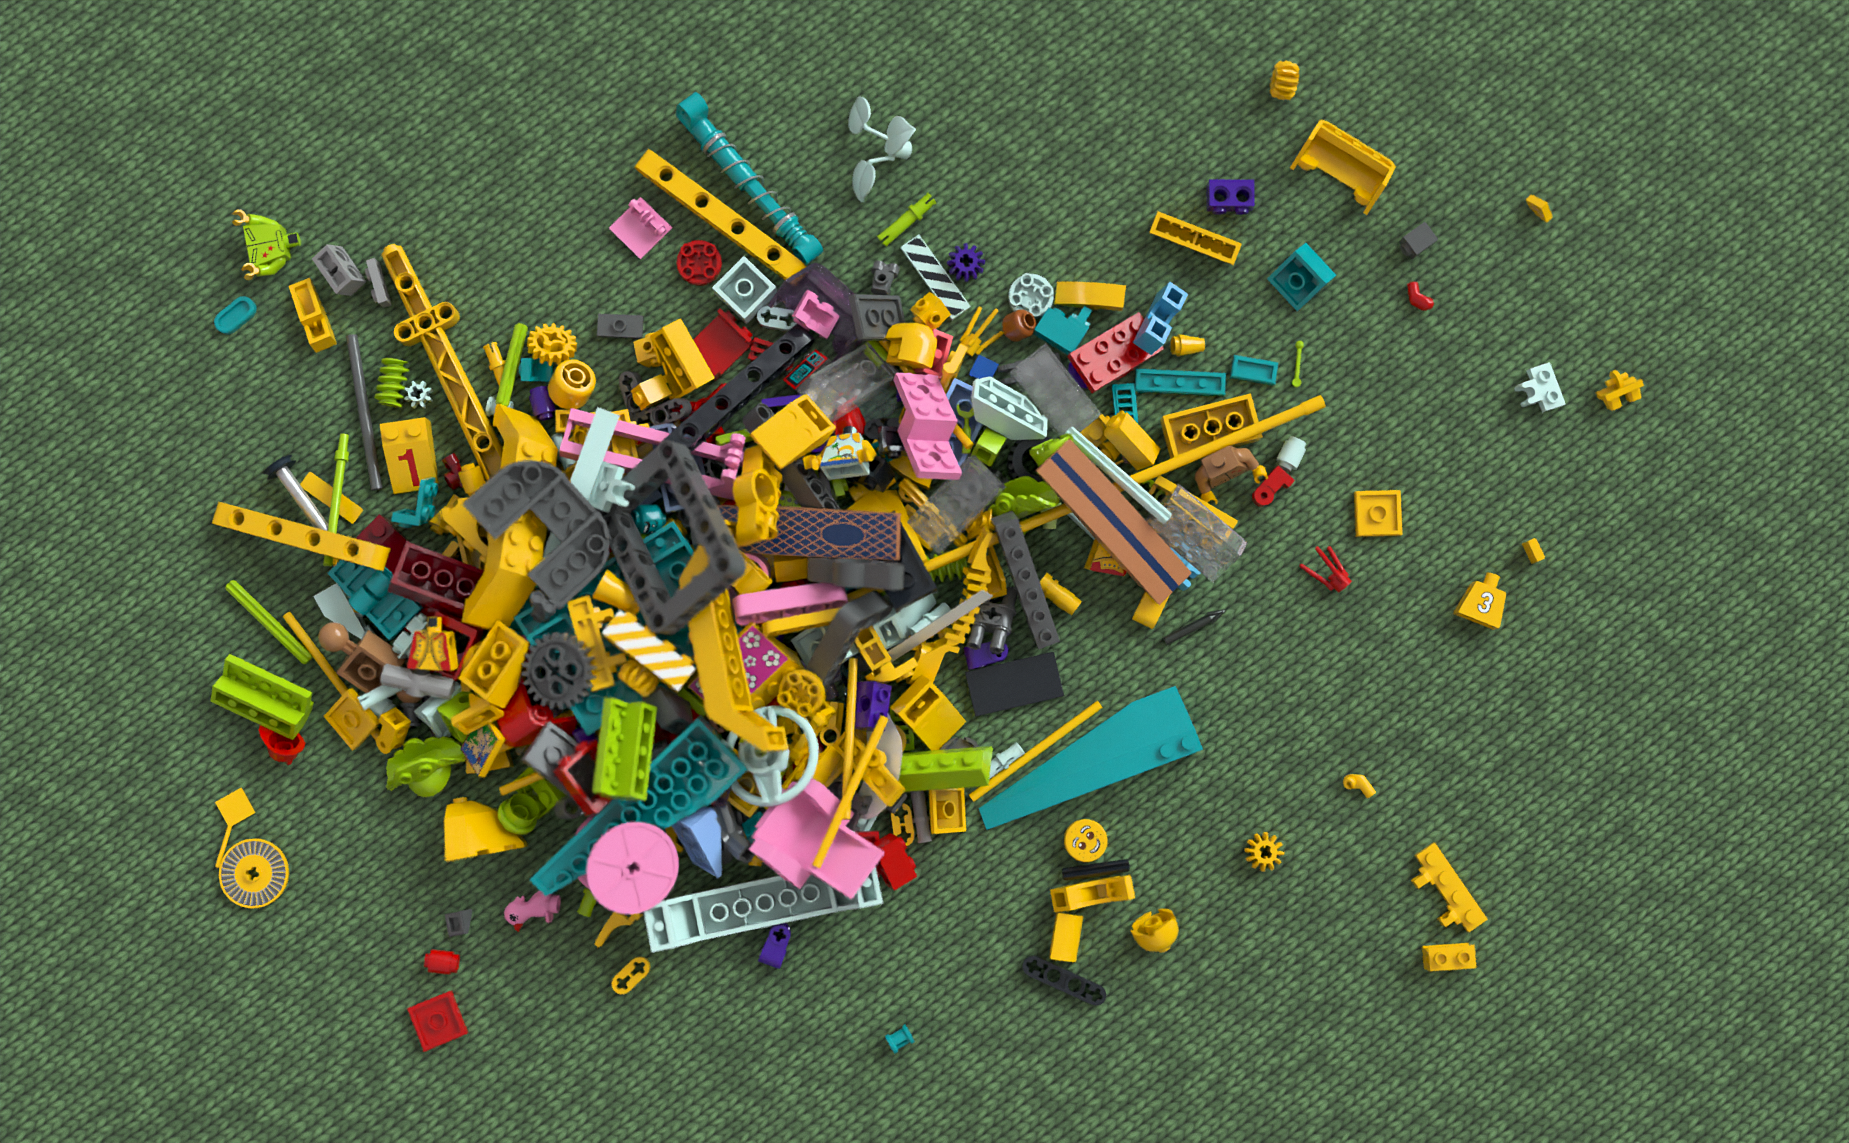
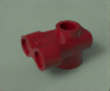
[442,453,463,490]

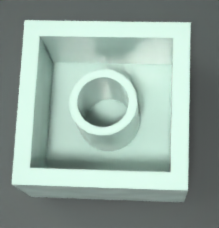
[712,256,778,324]

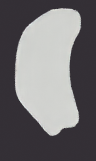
[859,713,902,819]

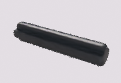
[1062,859,1130,881]

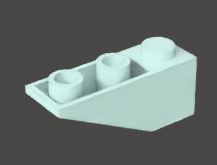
[313,583,375,639]

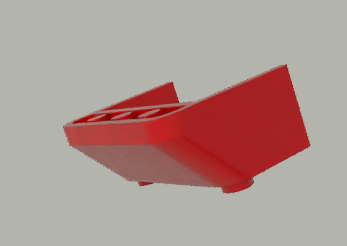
[494,644,578,747]

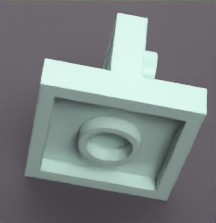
[414,682,461,738]

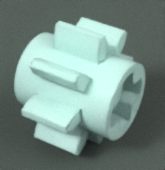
[404,381,433,409]

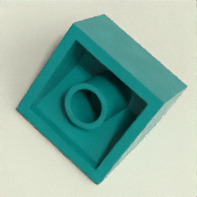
[1267,243,1336,311]

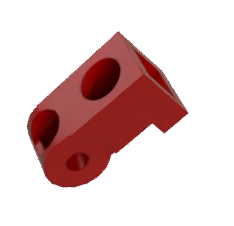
[1252,466,1295,507]

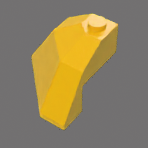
[444,797,528,861]

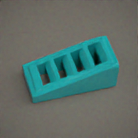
[1112,383,1138,424]

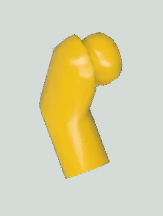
[1343,774,1376,798]

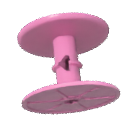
[574,810,678,914]

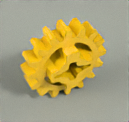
[527,323,577,366]

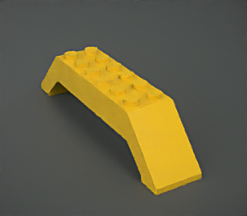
[462,404,558,630]
[679,520,789,751]

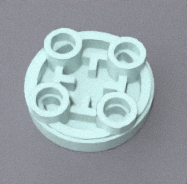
[1008,273,1054,319]

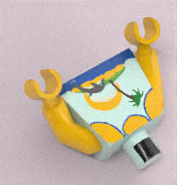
[803,426,876,480]

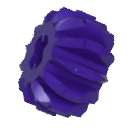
[947,243,985,282]

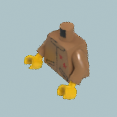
[1195,446,1268,505]

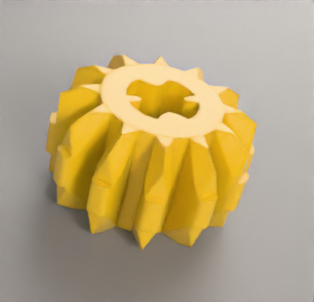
[1270,61,1299,100]
[618,659,659,697]
[1244,832,1284,872]

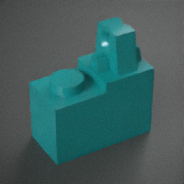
[1033,306,1092,355]

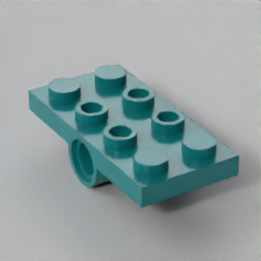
[328,550,423,640]

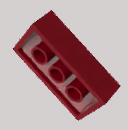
[388,542,484,619]

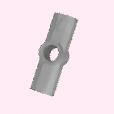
[380,664,455,700]

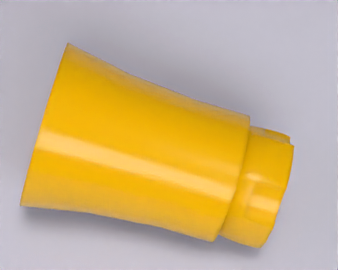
[592,570,640,616]

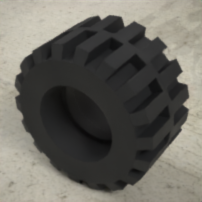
[1007,437,1054,482]

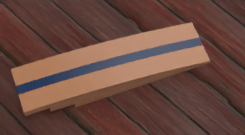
[1035,438,1192,605]

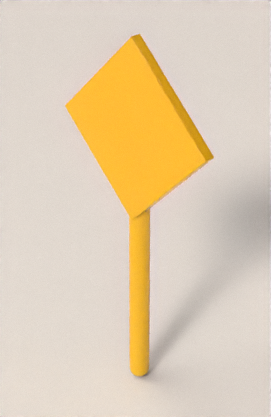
[215,788,256,868]

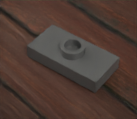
[597,314,644,339]

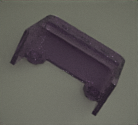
[768,263,863,366]

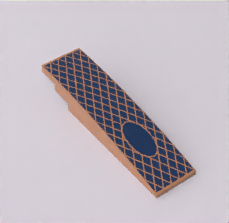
[717,505,901,560]

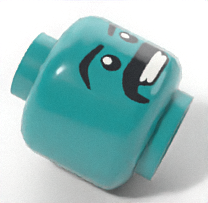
[631,504,666,534]

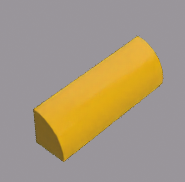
[1149,212,1242,265]

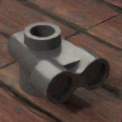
[871,261,900,295]
[530,591,558,623]

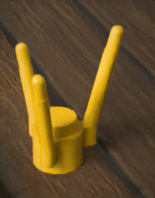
[958,307,1003,357]

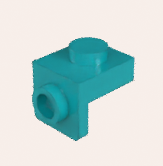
[519,358,553,382]

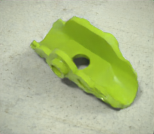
[984,476,1060,519]
[386,737,466,797]

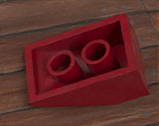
[355,514,411,575]

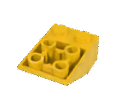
[750,394,836,469]
[890,675,966,751]

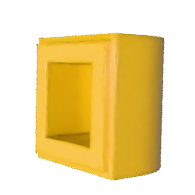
[555,410,577,435]

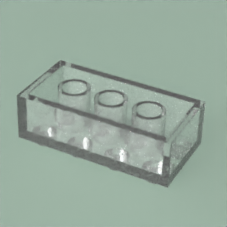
[798,342,895,422]
[1008,343,1102,438]
[907,455,1007,554]
[1146,484,1248,582]

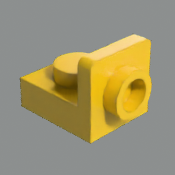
[1080,413,1110,448]

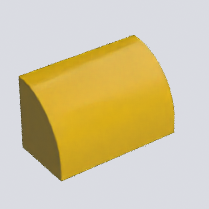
[1049,912,1084,962]

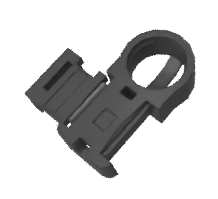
[829,779,872,831]

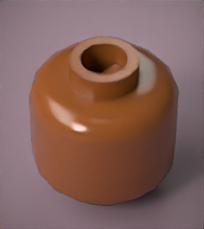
[1002,309,1036,342]

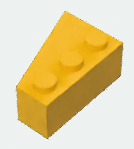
[650,318,715,400]

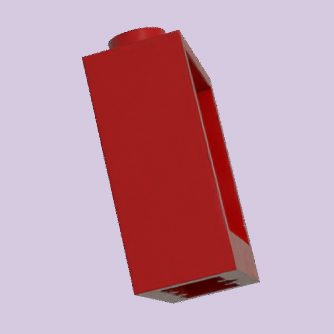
[427,611,485,681]
[553,740,612,815]

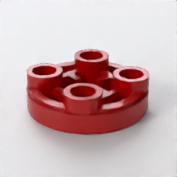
[677,240,722,286]

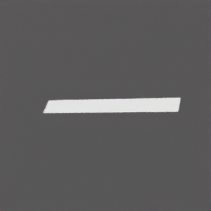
[888,590,993,662]

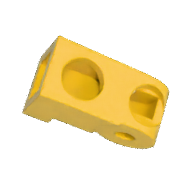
[376,707,411,754]

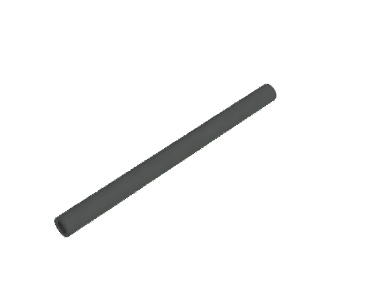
[346,334,382,491]

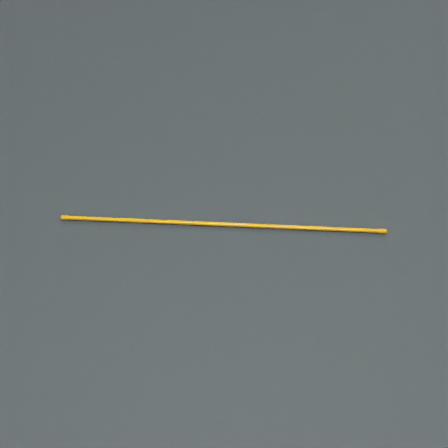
[498,395,1326,754]

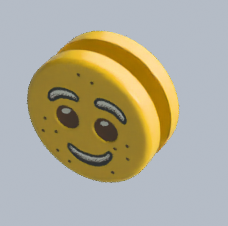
[1064,819,1107,862]

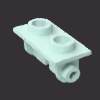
[392,613,427,659]

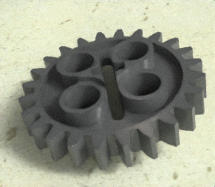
[522,632,597,709]

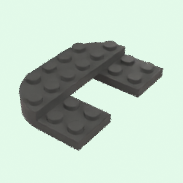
[462,460,610,609]

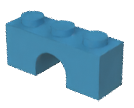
[1133,282,1188,355]

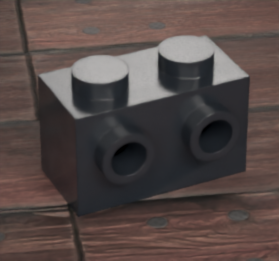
[846,456,896,493]

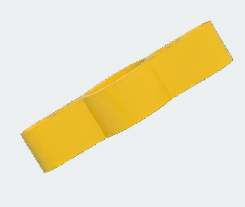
[733,445,783,546]

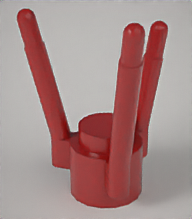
[1299,546,1352,593]

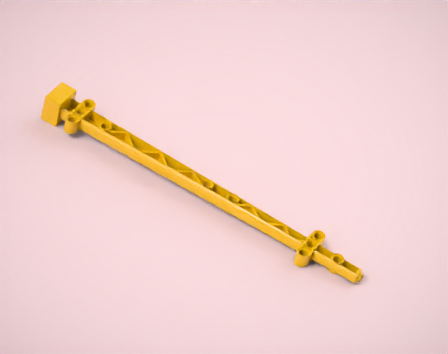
[381,244,601,739]

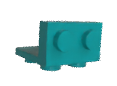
[392,477,438,528]

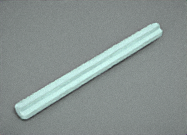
[1065,427,1172,524]

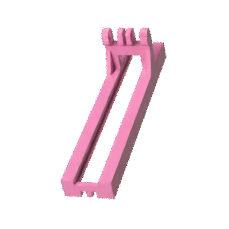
[559,408,745,501]

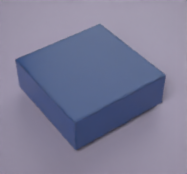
[969,355,999,379]

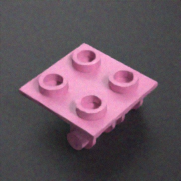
[609,197,672,259]

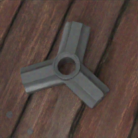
[711,802,755,865]

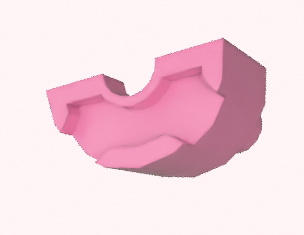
[792,290,840,339]

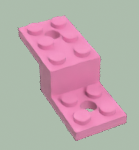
[893,373,962,480]

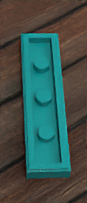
[1135,369,1226,397]

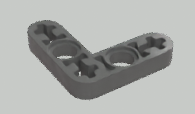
[619,371,692,427]

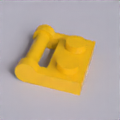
[940,344,968,394]

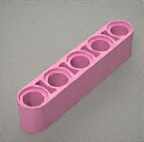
[732,582,848,625]

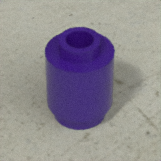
[529,386,556,421]

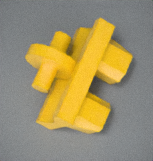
[1596,370,1644,411]

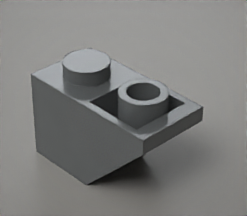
[642,686,693,735]

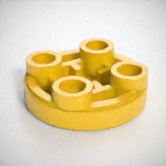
[777,669,825,717]

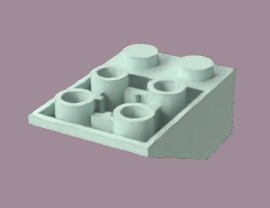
[872,593,936,650]

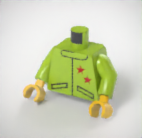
[232,210,301,280]

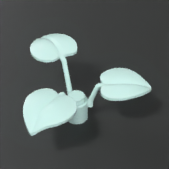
[848,96,916,202]

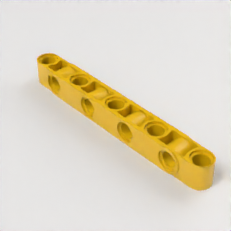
[634,149,807,285]
[212,502,390,571]

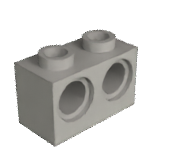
[312,244,366,296]

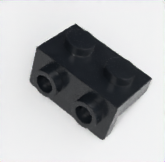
[878,426,909,459]

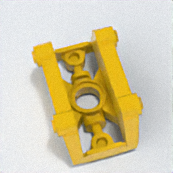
[777,701,836,766]

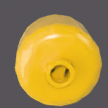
[548,360,596,410]

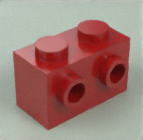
[872,833,917,891]

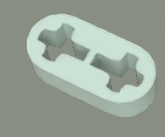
[757,306,797,332]

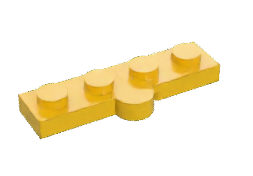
[833,731,906,807]

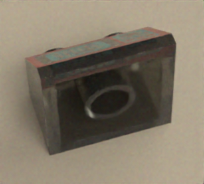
[783,349,837,398]

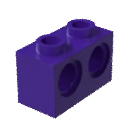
[1207,179,1255,215]

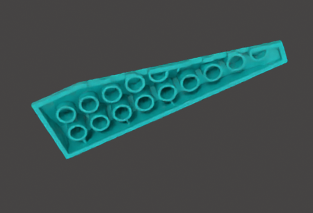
[978,686,1203,830]
[530,715,748,896]

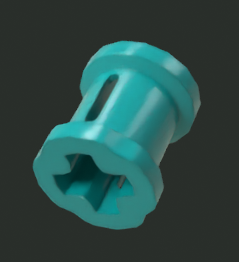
[885,1024,915,1054]

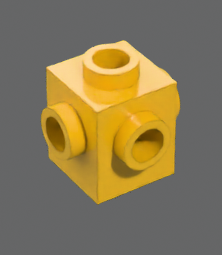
[910,292,951,329]
[633,332,662,368]

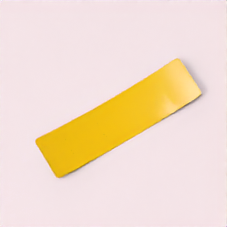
[300,472,363,524]

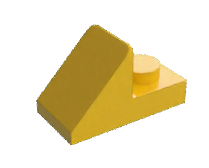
[451,693,504,735]

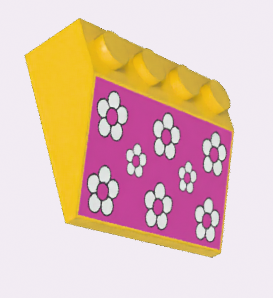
[686,621,805,710]

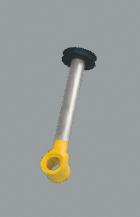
[263,455,340,566]

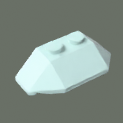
[971,376,1048,440]

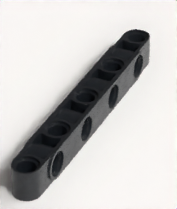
[661,324,815,453]

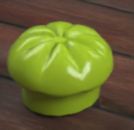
[498,793,539,835]

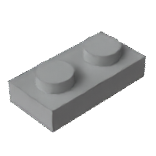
[365,258,392,308]

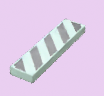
[901,235,971,321]

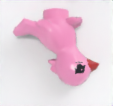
[504,890,561,932]

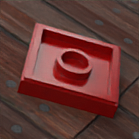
[407,990,468,1052]

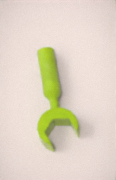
[956,400,974,454]

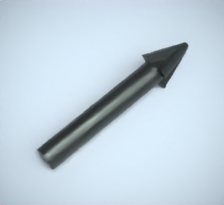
[1163,609,1226,645]

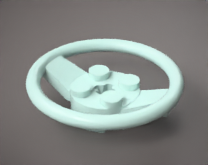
[726,706,818,807]

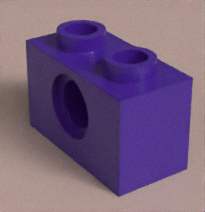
[855,681,892,732]

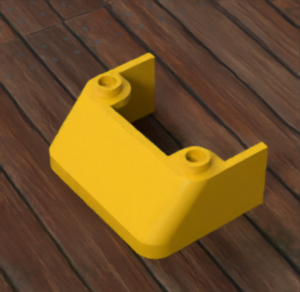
[1290,120,1396,215]

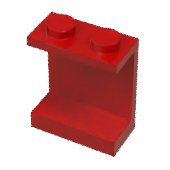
[693,308,753,381]

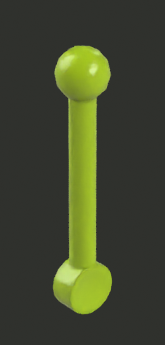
[1291,341,1304,387]

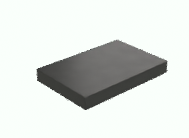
[849,294,905,341]

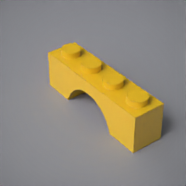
[443,499,488,564]

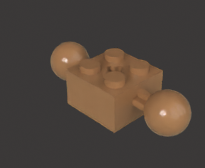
[318,622,424,703]

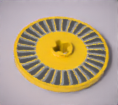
[219,839,289,908]

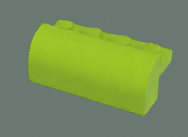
[210,654,314,740]
[593,698,657,800]

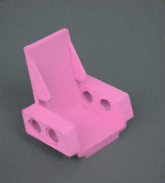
[749,778,884,899]

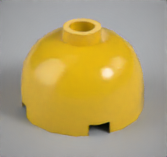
[1131,908,1178,953]

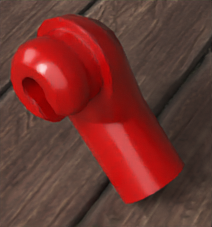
[1407,282,1434,311]

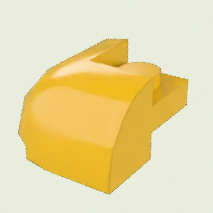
[885,323,937,368]

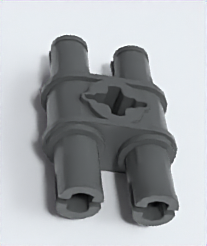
[967,587,1017,654]

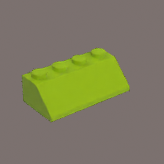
[898,746,993,792]

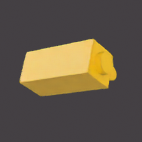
[1103,410,1161,470]

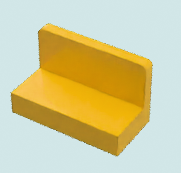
[977,546,1007,600]

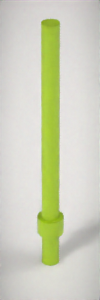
[323,434,349,566]

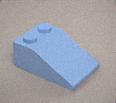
[671,807,722,878]

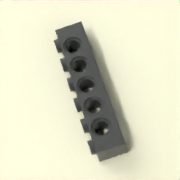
[991,511,1060,649]

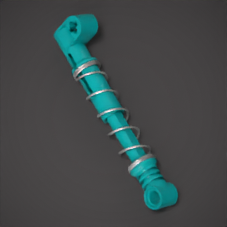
[676,92,824,265]

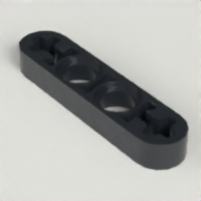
[1022,955,1107,1006]

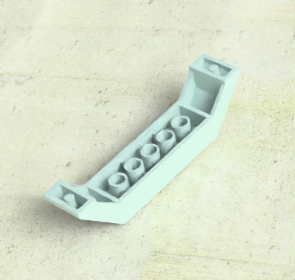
[644,867,883,952]

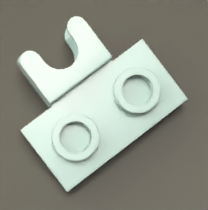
[1515,362,1565,413]
[588,461,635,513]

